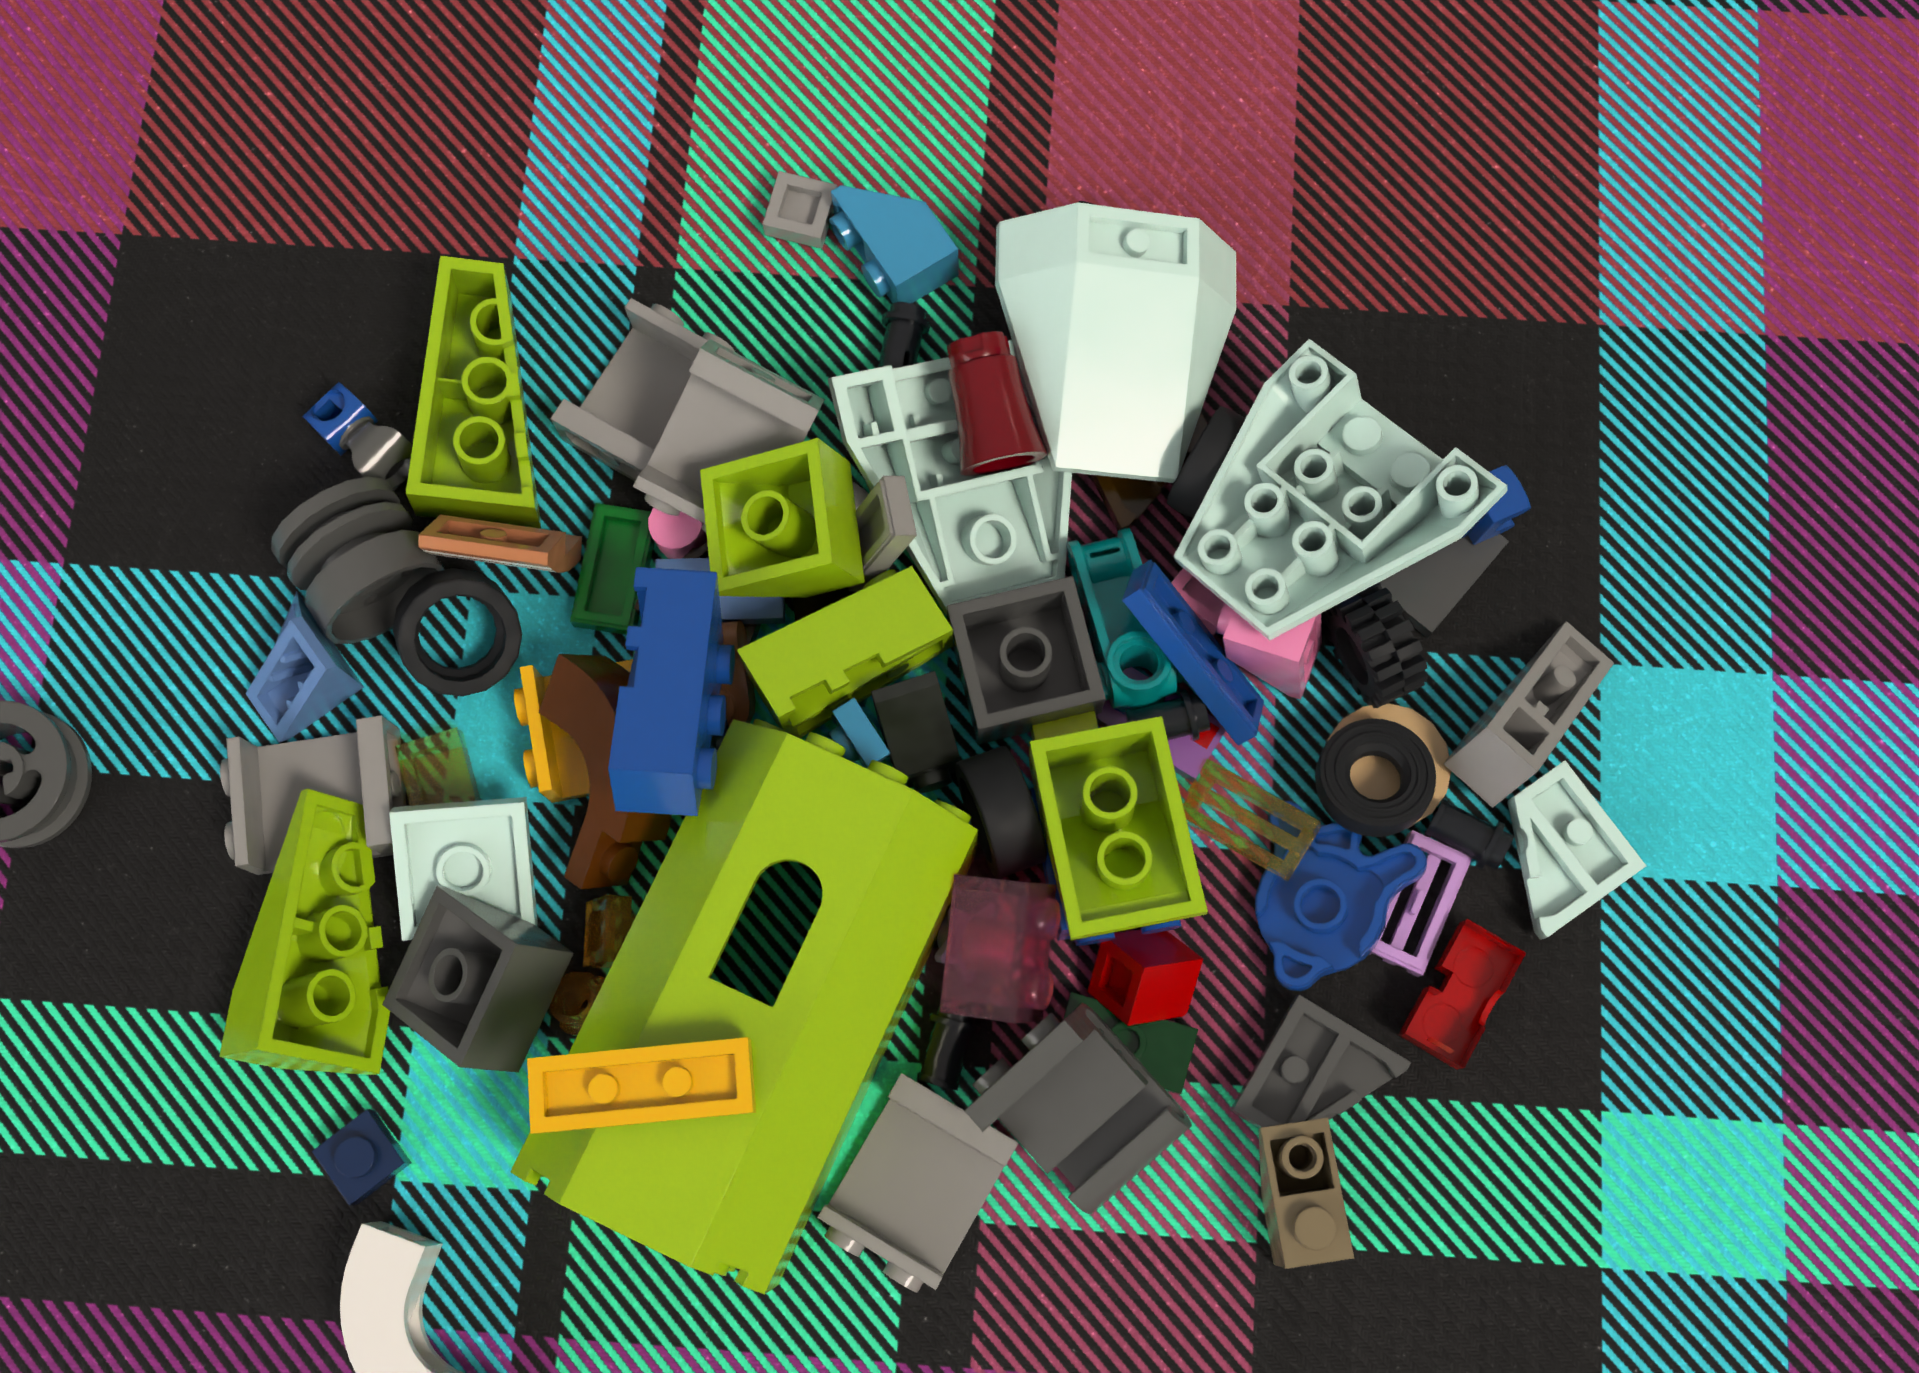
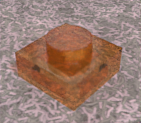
[583,895,636,968]

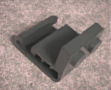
[965,1003,1192,1214]

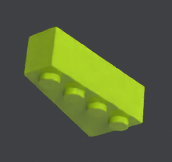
[406,256,541,529]

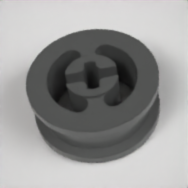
[0,700,92,849]

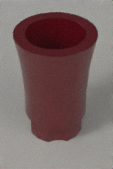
[947,331,1047,476]

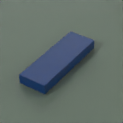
[1122,560,1264,746]

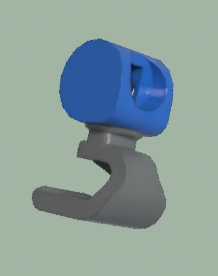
[302,382,412,490]

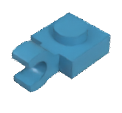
[828,697,890,768]

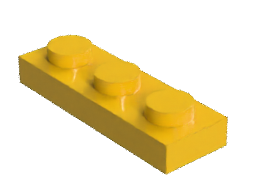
[527,1037,756,1134]

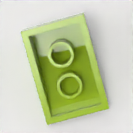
[1029,716,1208,941]

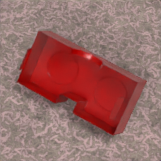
[1398,919,1526,1070]

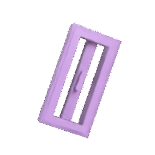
[1369,830,1472,977]

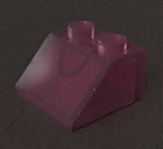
[940,874,1061,1023]

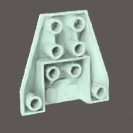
[995,202,1236,483]
[1173,339,1508,641]

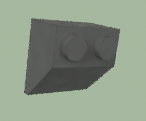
[382,886,574,1072]

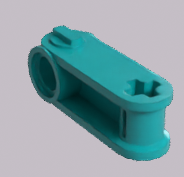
[1066,528,1184,712]

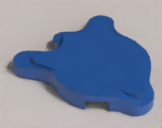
[1255,801,1427,991]

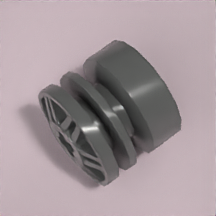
[271,476,445,644]

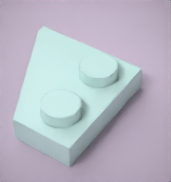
[1508,761,1646,940]

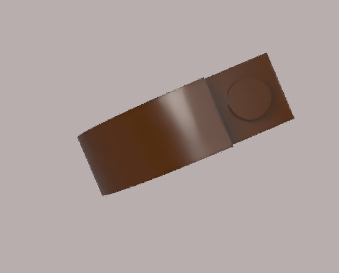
[538,654,672,889]

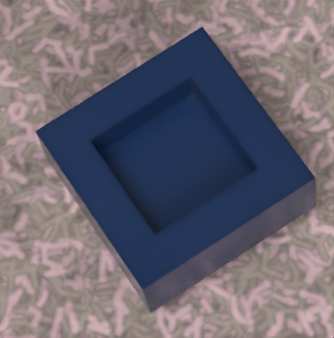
[312,1109,412,1206]

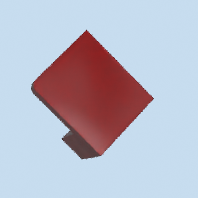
[1087,929,1203,1026]

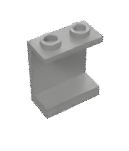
[550,298,735,481]
[633,339,825,533]
[220,715,407,875]
[817,1073,1018,1293]

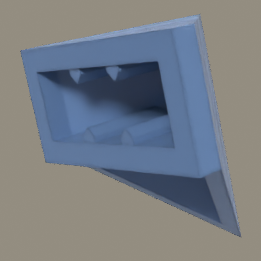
[245,591,364,743]

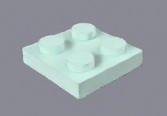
[389,797,538,941]

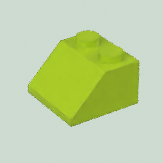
[700,438,865,598]

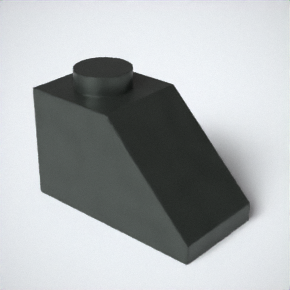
[871,671,960,794]

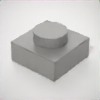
[762,171,837,249]

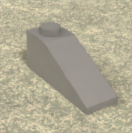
[1444,621,1614,808]

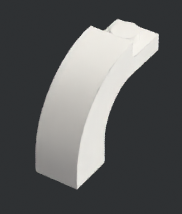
[340,1221,464,1373]

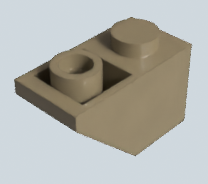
[1259,1117,1354,1269]

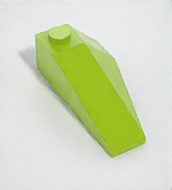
[219,788,390,1075]

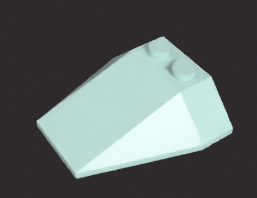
[828,340,1072,616]

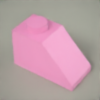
[1216,603,1322,700]

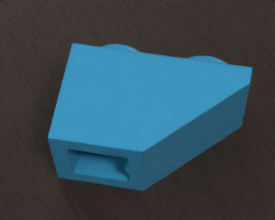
[829,185,959,303]

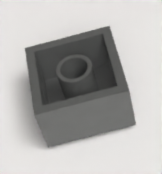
[947,576,1106,745]

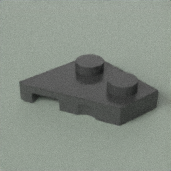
[1230,995,1411,1128]

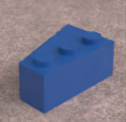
[608,567,735,816]

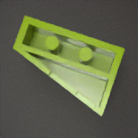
[737,566,953,738]

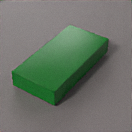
[570,503,655,635]

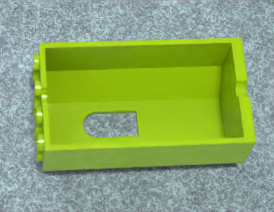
[510,719,978,1294]

